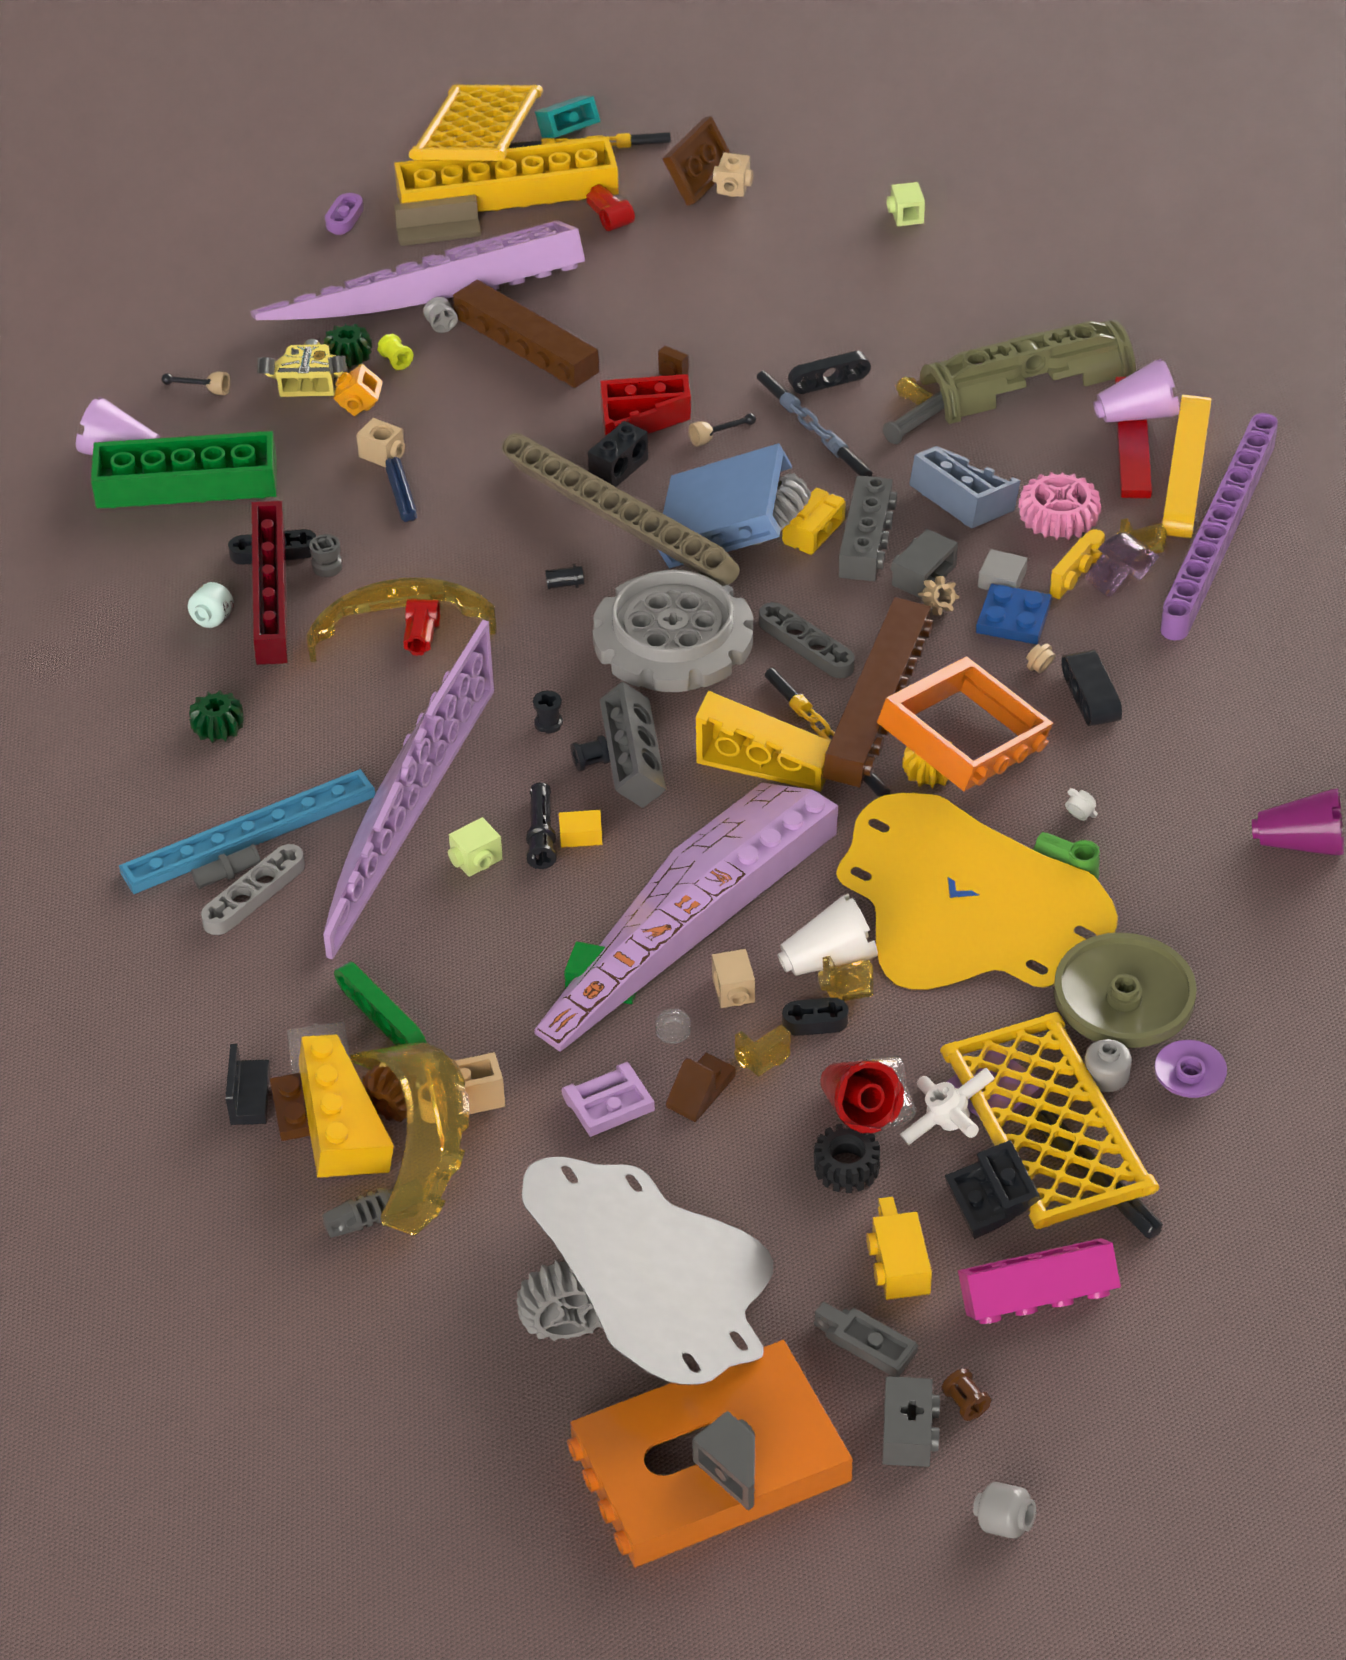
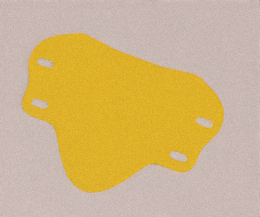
[836,793,1118,990]

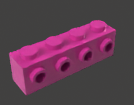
[958,1238,1121,1324]

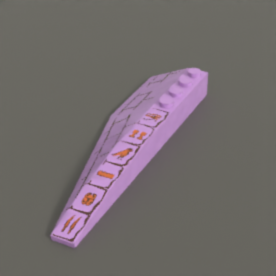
[535,783,838,1052]

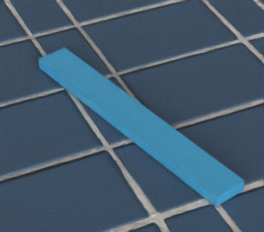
[119,769,375,895]

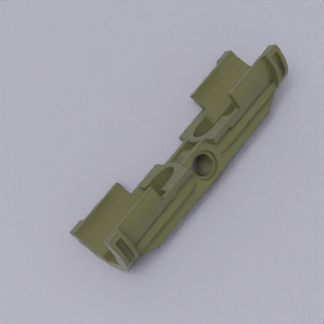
[919,319,1136,424]

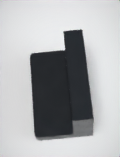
[226,1044,271,1125]

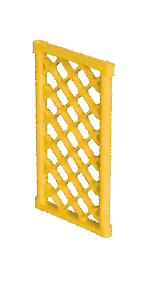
[409,84,543,161]
[940,1012,1159,1229]

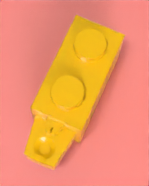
[866,1197,932,1300]

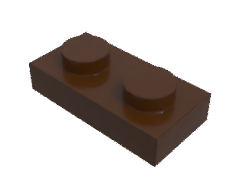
[269,1072,310,1141]

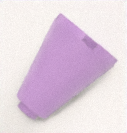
[1093,359,1179,423]
[76,397,160,455]

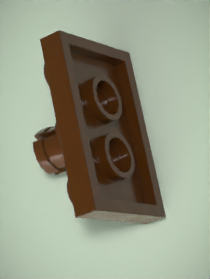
[662,116,730,206]

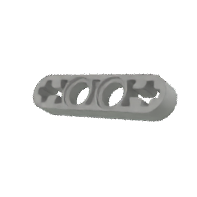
[201,844,305,935]

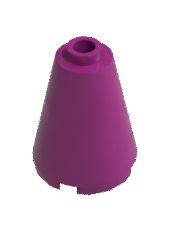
[1252,788,1344,856]

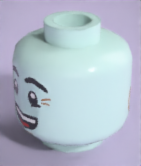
[188,582,234,628]

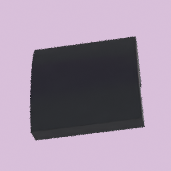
[944,1140,1040,1239]

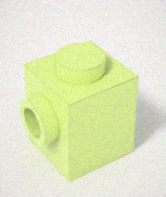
[887,182,925,227]
[448,817,503,877]

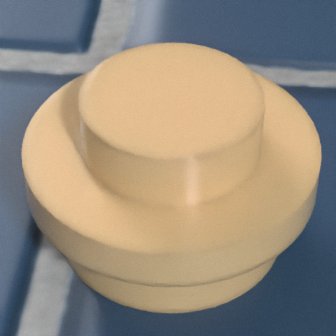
[1026,643,1056,673]

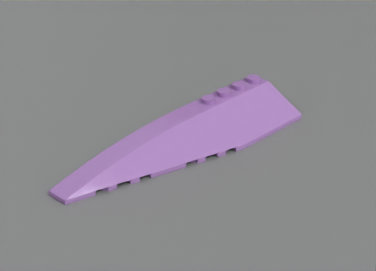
[250,220,585,320]
[323,620,494,960]

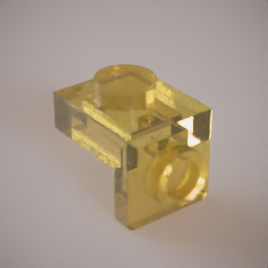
[1116,518,1167,560]
[818,956,874,1001]
[734,1024,791,1077]

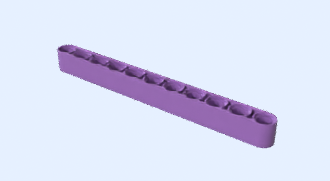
[1160,413,1278,640]

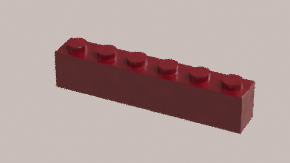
[251,501,288,665]

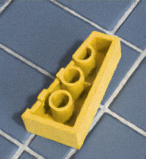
[696,691,831,792]
[299,1034,394,1178]

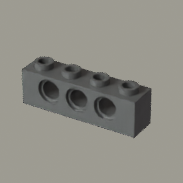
[600,681,666,808]

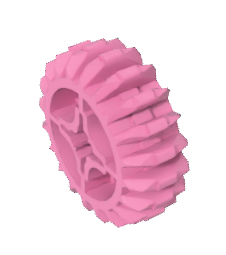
[1018,471,1101,540]

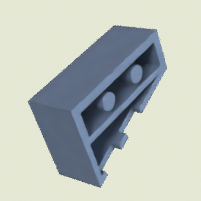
[909,446,1021,529]

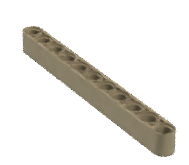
[501,433,739,586]

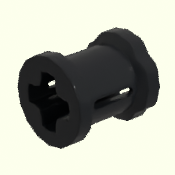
[533,690,563,734]
[570,735,610,771]

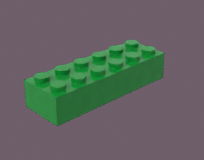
[91,431,277,509]

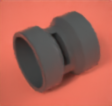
[309,534,343,577]

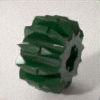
[323,323,373,369]
[189,690,244,744]

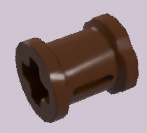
[941,1368,992,1421]

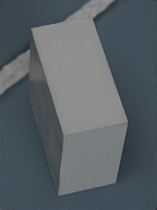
[978,549,1027,590]

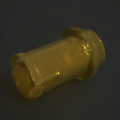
[896,376,933,405]

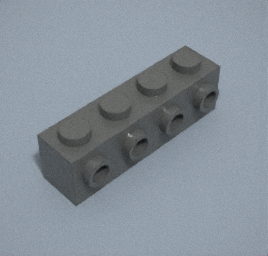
[839,475,898,581]

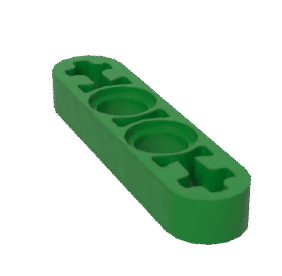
[334,961,427,1058]

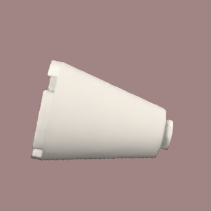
[777,894,878,976]

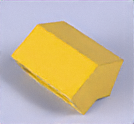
[559,810,603,848]

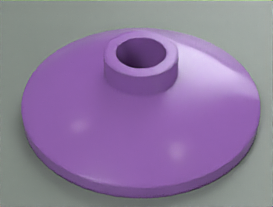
[1154,1040,1227,1098]

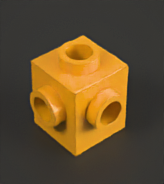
[333,364,383,416]

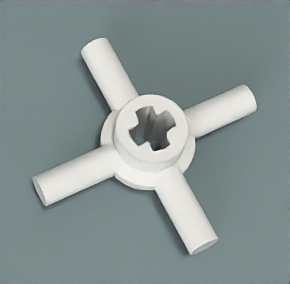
[900,1068,995,1145]

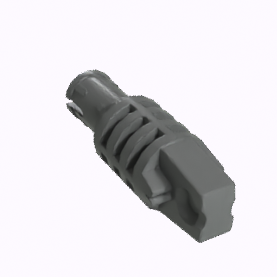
[323,1178,425,1238]

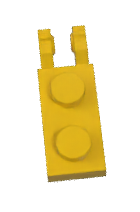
[1049,529,1105,600]

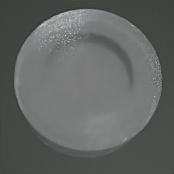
[655,1009,691,1044]

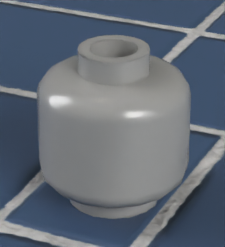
[1084,1039,1132,1092]
[973,1482,1036,1539]

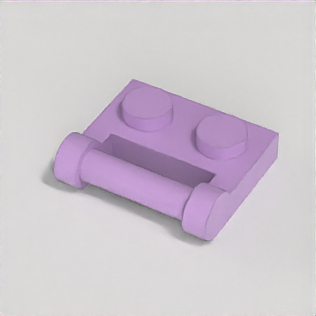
[562,1062,655,1137]

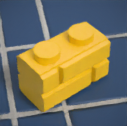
[782,487,846,555]

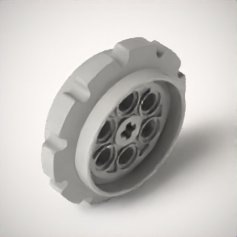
[592,570,753,692]

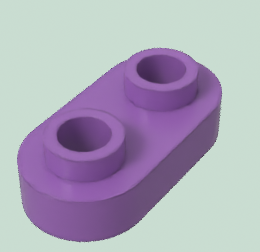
[325,193,364,235]

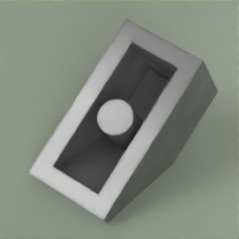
[692,1411,755,1511]

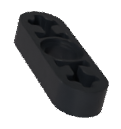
[788,351,871,394]
[228,529,316,565]

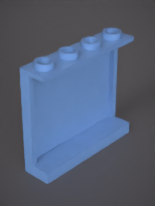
[657,443,792,568]

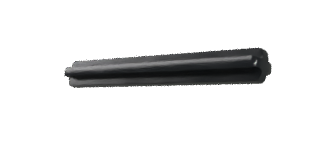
[1036,1110,1163,1239]

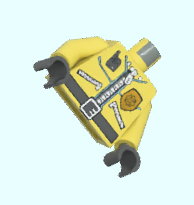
[257,339,347,397]

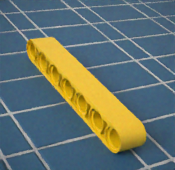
[1161,394,1212,539]

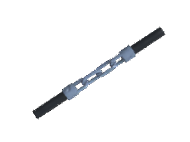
[757,370,873,477]

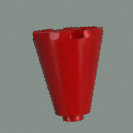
[820,1060,904,1133]

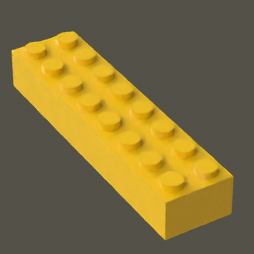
[394,137,619,212]

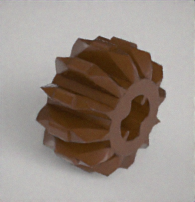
[362,1061,422,1122]

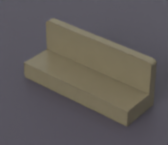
[394,195,481,246]

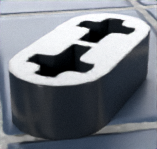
[782,998,849,1036]

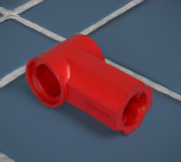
[586,184,635,232]
[403,599,440,656]

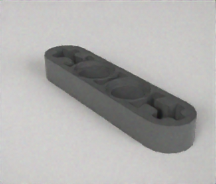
[759,602,855,678]

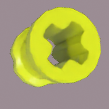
[377,333,414,370]

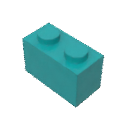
[535,96,601,138]

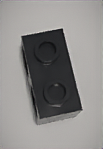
[587,421,648,487]

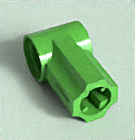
[1033,832,1100,880]

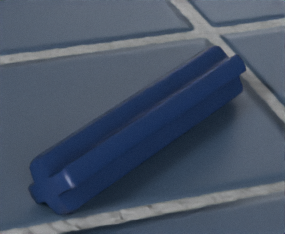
[385,457,417,522]

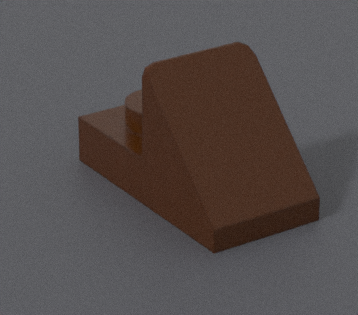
[666,1052,736,1123]

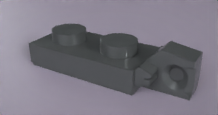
[814,1302,918,1377]

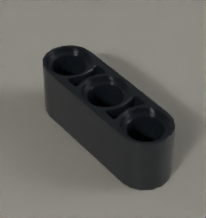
[1061,650,1122,726]

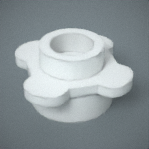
[1065,788,1098,821]

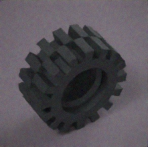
[814,1123,880,1193]

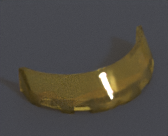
[306,578,497,662]
[350,1043,469,1236]

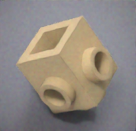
[713,153,753,197]

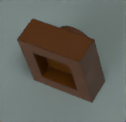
[658,345,689,378]

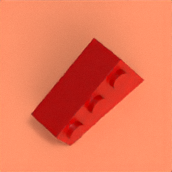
[600,374,691,436]

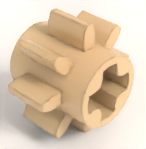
[918,576,960,615]

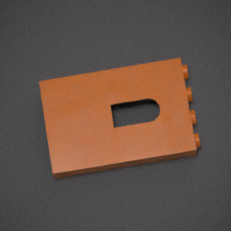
[567,1339,853,1568]

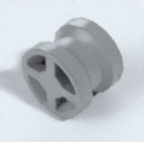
[423,297,458,333]

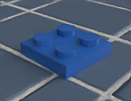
[976,583,1052,645]

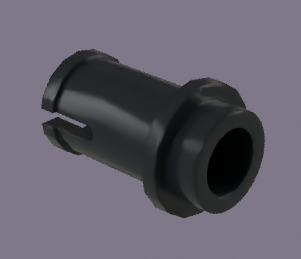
[545,564,585,590]

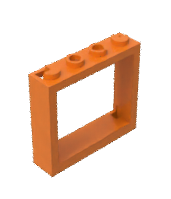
[877,656,1053,791]

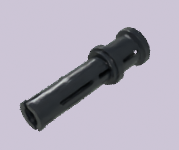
[526,782,556,869]

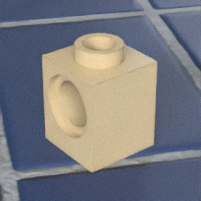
[356,418,405,467]
[712,949,755,1008]

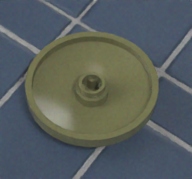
[1054,933,1197,1048]

